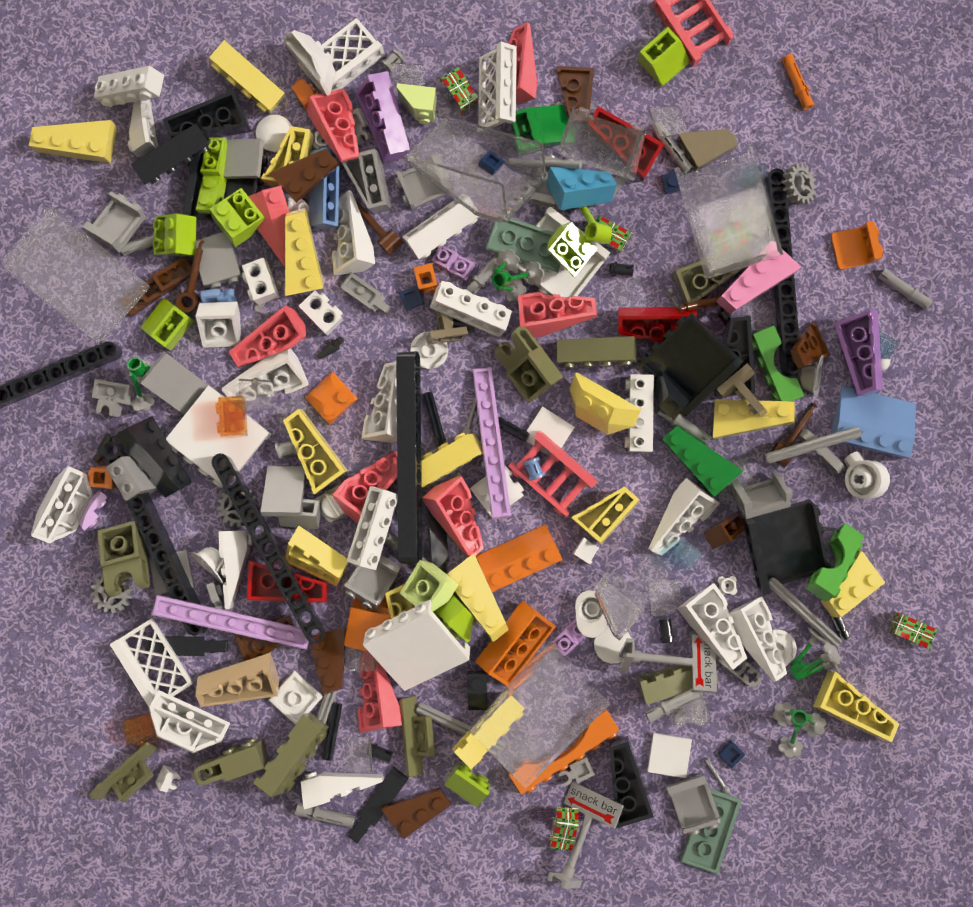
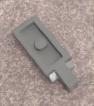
[340,272,391,315]

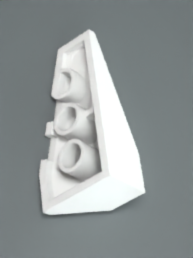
[128,99,158,157]
[332,191,375,275]
[222,349,308,403]
[361,361,397,443]
[649,478,720,556]
[219,530,253,609]
[677,583,747,670]
[729,596,787,682]
[301,771,384,810]

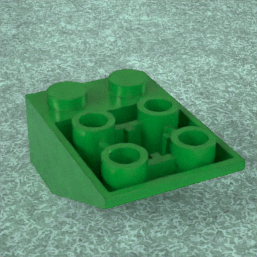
[510,105,574,156]

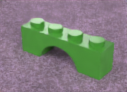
[752,325,804,402]
[806,523,864,602]

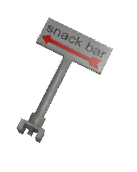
[619,634,717,693]
[547,781,624,889]

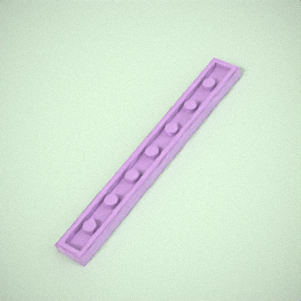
[472,367,511,520]
[152,595,308,650]

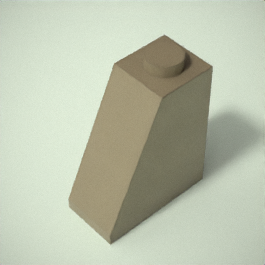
[676,129,738,172]

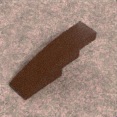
[120,257,191,317]

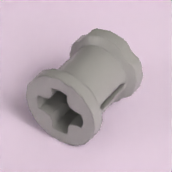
[380,48,405,75]
[275,440,297,460]

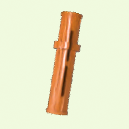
[781,54,815,111]

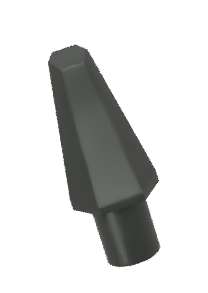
[317,336,344,359]
[92,432,112,463]

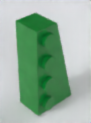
[661,426,743,497]

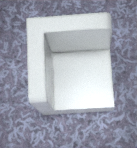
[572,537,599,564]

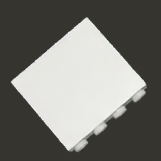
[512,207,610,297]
[166,385,271,488]
[363,600,470,691]

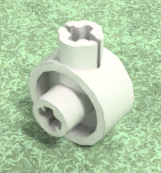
[844,451,890,499]

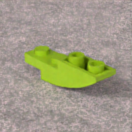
[196,138,227,214]

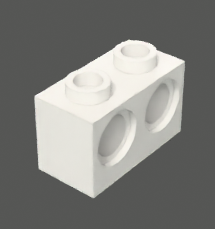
[242,258,280,305]
[299,291,343,336]

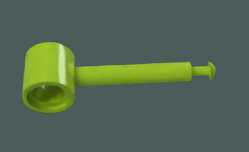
[578,206,612,244]

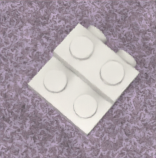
[470,466,524,516]

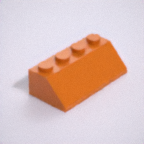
[476,524,563,592]
[475,600,556,687]

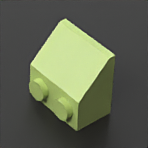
[397,83,437,125]
[400,560,459,612]

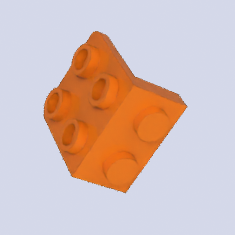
[831,221,883,270]

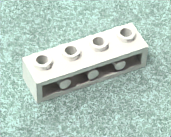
[94,66,164,107]
[403,193,481,259]
[430,281,512,337]
[624,374,654,453]
[347,486,398,570]

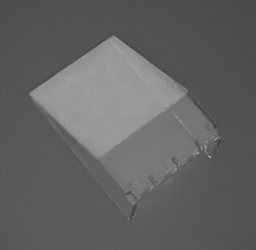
[404,116,546,223]
[674,141,784,280]
[1,205,150,344]
[469,642,610,789]

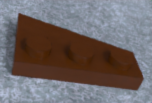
[556,66,594,124]
[270,149,339,203]
[790,321,830,369]
[234,614,295,661]
[309,626,346,695]
[381,787,451,839]

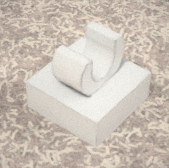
[155,765,181,792]

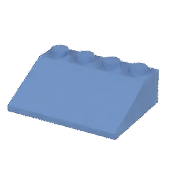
[830,385,916,459]

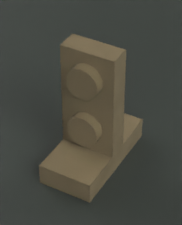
[426,310,468,345]
[717,364,768,417]

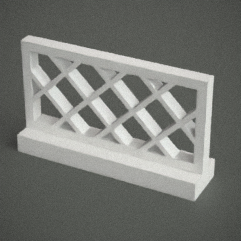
[297,18,385,94]
[478,42,517,132]
[110,618,194,707]

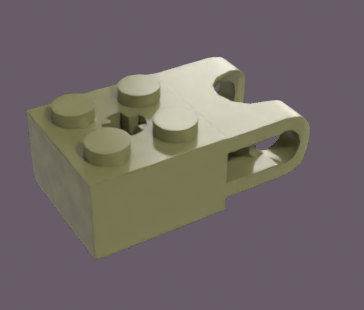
[494,326,563,404]
[97,521,150,597]
[193,737,270,785]

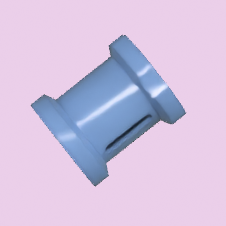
[523,457,545,481]

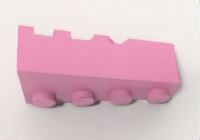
[716,241,801,314]

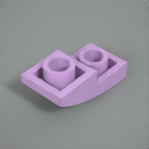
[431,245,476,281]
[79,489,108,530]
[551,618,585,656]

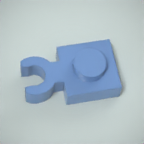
[200,289,237,303]

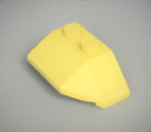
[569,373,642,435]

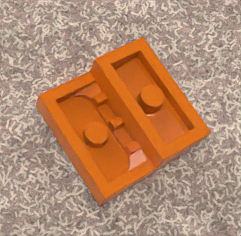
[344,607,391,652]

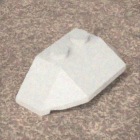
[282,30,336,96]
[31,466,93,543]
[149,690,230,753]

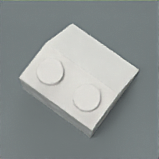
[196,302,241,348]

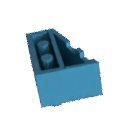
[546,167,617,210]

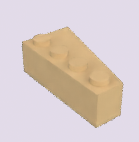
[196,653,279,707]

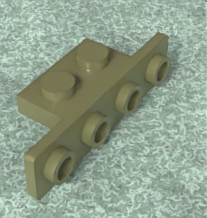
[400,696,435,777]
[89,742,159,802]

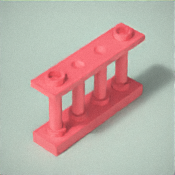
[652,0,733,67]
[509,430,598,517]

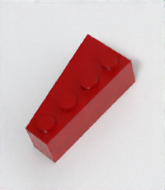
[588,106,664,181]
[618,307,697,342]
[247,561,329,602]

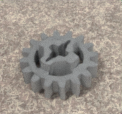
[782,163,817,206]
[216,490,260,527]
[90,573,135,613]

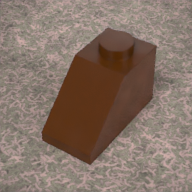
[703,511,745,549]

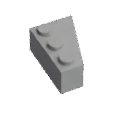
[341,149,392,214]

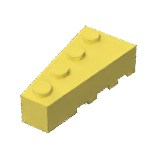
[285,209,324,296]
[447,554,508,642]
[452,691,524,769]

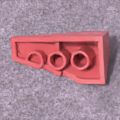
[494,22,537,104]
[306,88,359,162]
[248,185,289,267]
[518,292,597,338]
[229,306,306,367]
[332,451,397,523]
[422,476,484,558]
[357,651,402,733]

